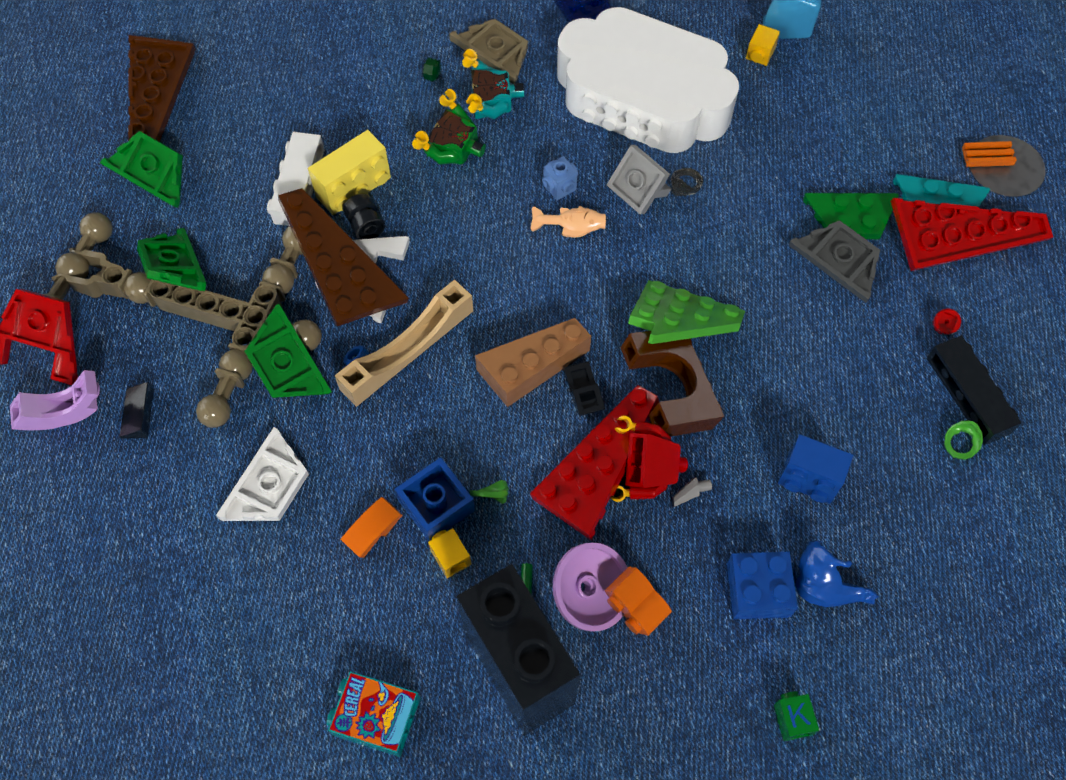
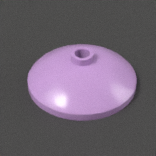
[553,543,628,631]

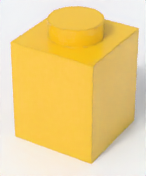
[746,24,780,66]
[428,528,471,579]

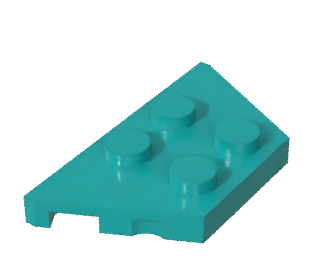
[893,174,990,207]

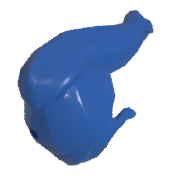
[796,540,879,607]

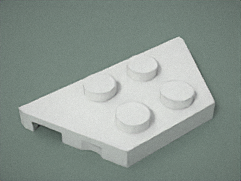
[216,427,309,521]

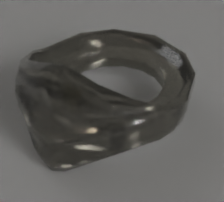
[671,168,703,196]

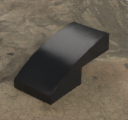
[563,361,605,416]

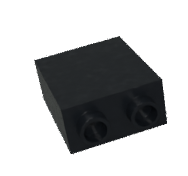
[456,564,581,736]

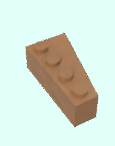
[475,318,591,407]

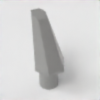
[672,478,712,507]

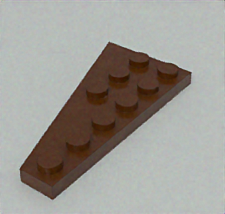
[278,188,409,327]

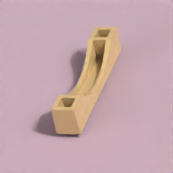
[335,279,473,407]

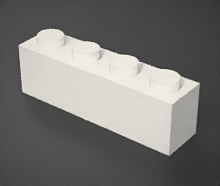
[267,132,325,226]

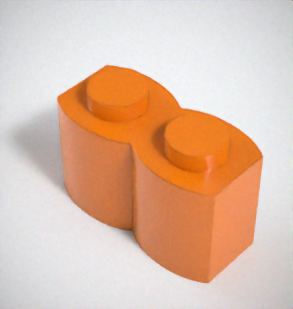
[604,567,672,636]

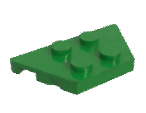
[100,131,183,208]
[803,193,899,239]
[137,228,206,291]
[244,304,332,398]

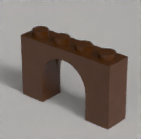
[620,331,724,437]

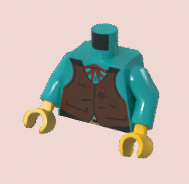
[462,48,524,119]

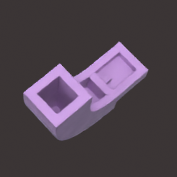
[10,370,100,430]

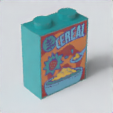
[326,671,421,757]

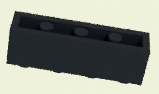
[927,335,1021,445]

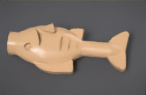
[531,206,606,238]

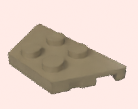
[449,19,528,84]

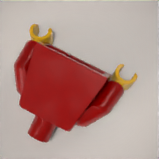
[610,416,688,502]

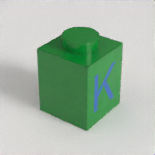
[774,691,820,741]

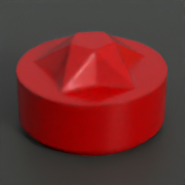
[933,309,961,335]

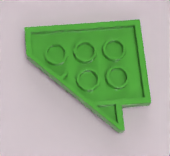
[628,280,745,344]

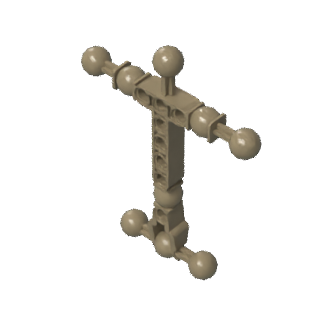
[43,212,322,428]

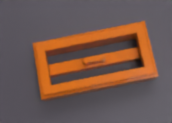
[962,141,1017,167]

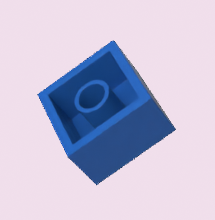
[778,434,854,504]
[395,457,475,541]
[727,552,798,620]

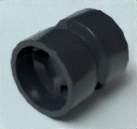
[342,193,386,239]

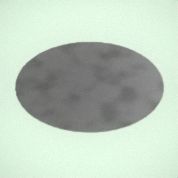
[970,135,1046,197]

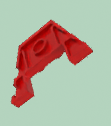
[0,289,78,385]

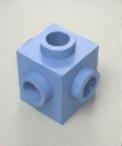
[542,156,578,201]

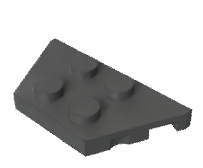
[789,221,880,303]

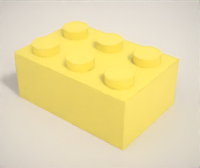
[308,130,391,215]

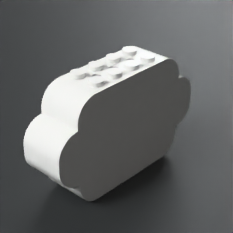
[557,7,739,153]

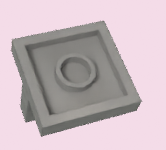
[607,145,671,214]

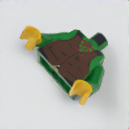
[412,89,486,165]

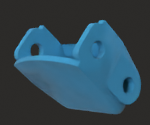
[762,0,822,39]

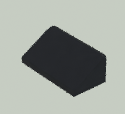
[119,382,154,439]

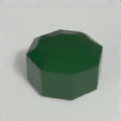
[423,58,441,81]

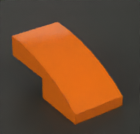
[340,497,403,558]

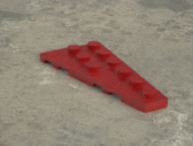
[891,198,1053,271]
[530,385,659,541]

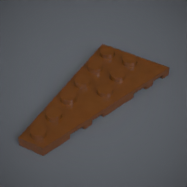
[128,35,196,142]

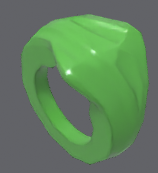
[944,420,983,460]
[469,480,509,504]

